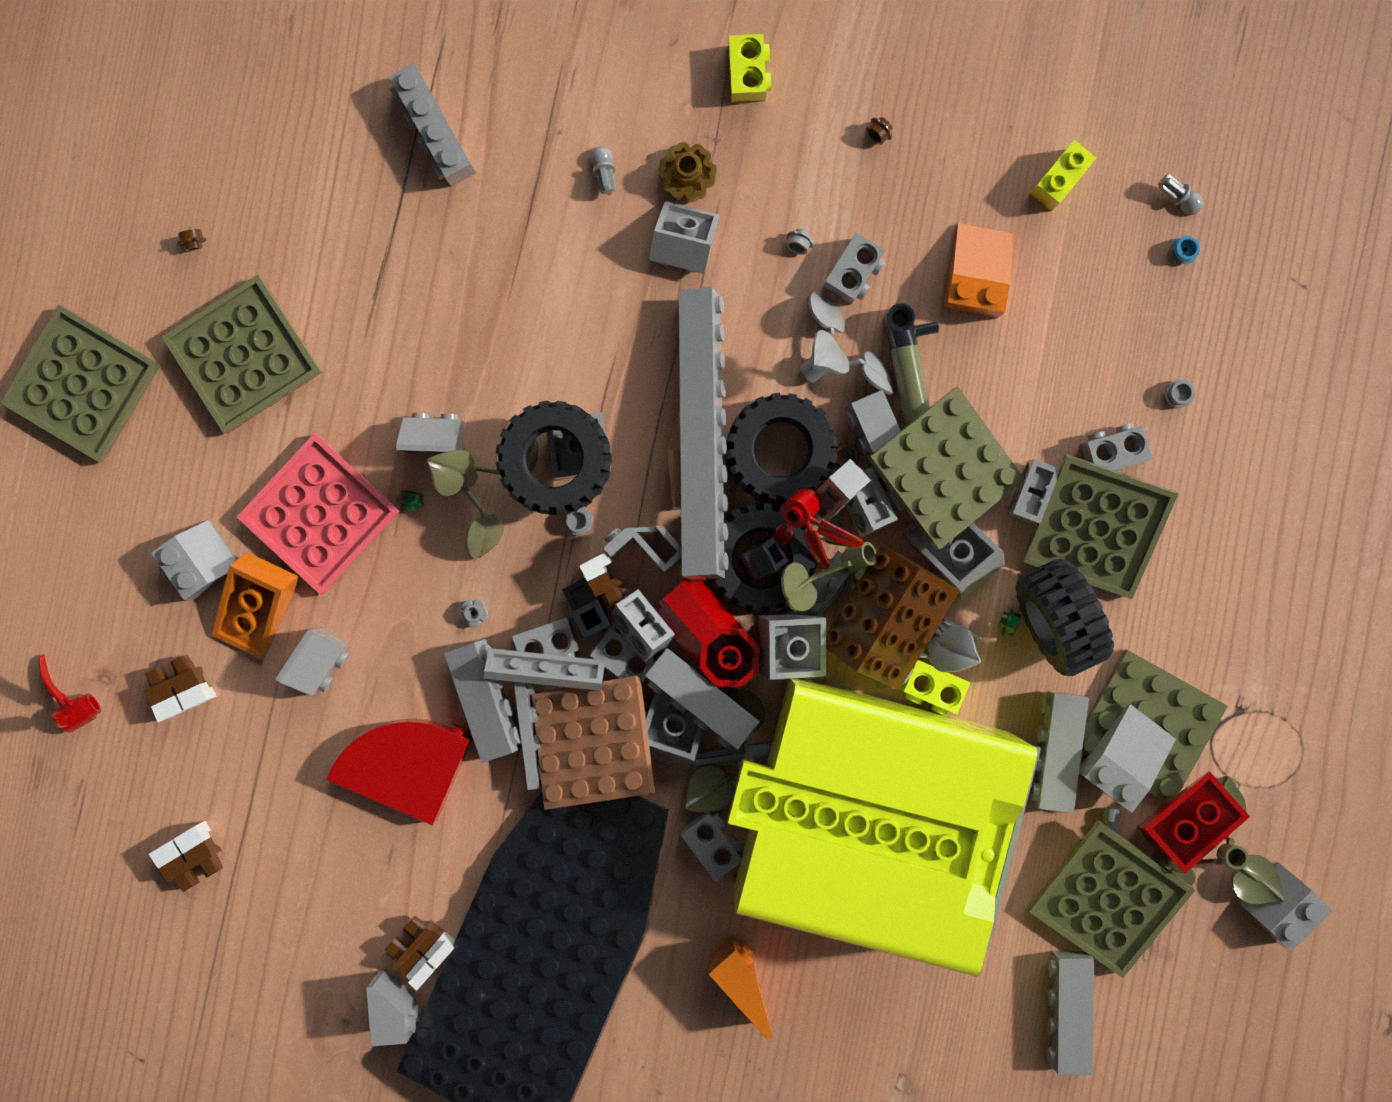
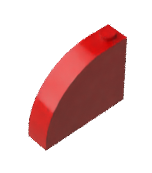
[326,718,473,825]

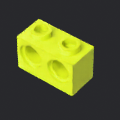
[728,34,771,102]
[1030,140,1096,211]
[900,660,970,716]

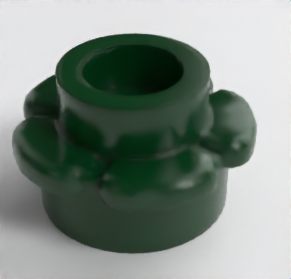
[396,490,425,511]
[998,609,1021,636]

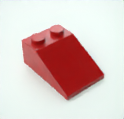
[1136,771,1250,874]

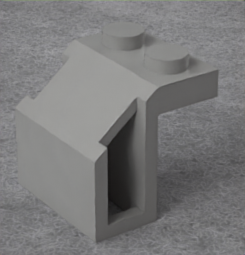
[603,526,682,572]

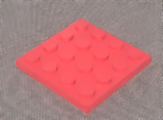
[237,433,401,595]

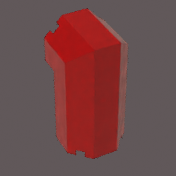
[653,579,760,688]

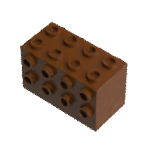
[826,544,960,690]

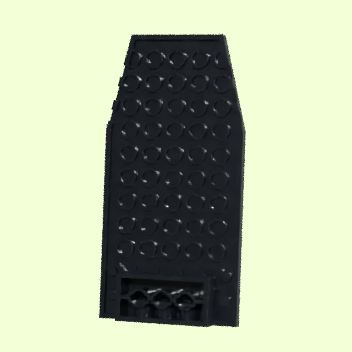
[397,792,669,1102]

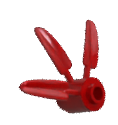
[772,489,864,569]
[38,654,101,733]

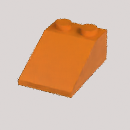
[942,223,1014,318]
[212,552,298,659]
[708,935,772,1040]

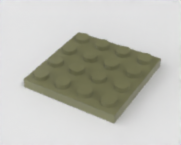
[161,275,323,434]
[0,304,161,463]
[867,387,1024,550]
[1022,454,1178,599]
[1082,649,1228,803]
[1028,820,1195,978]

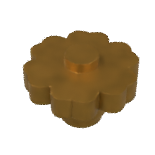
[658,142,717,202]

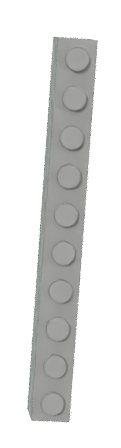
[679,287,729,581]

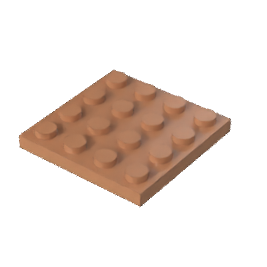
[532,676,655,810]

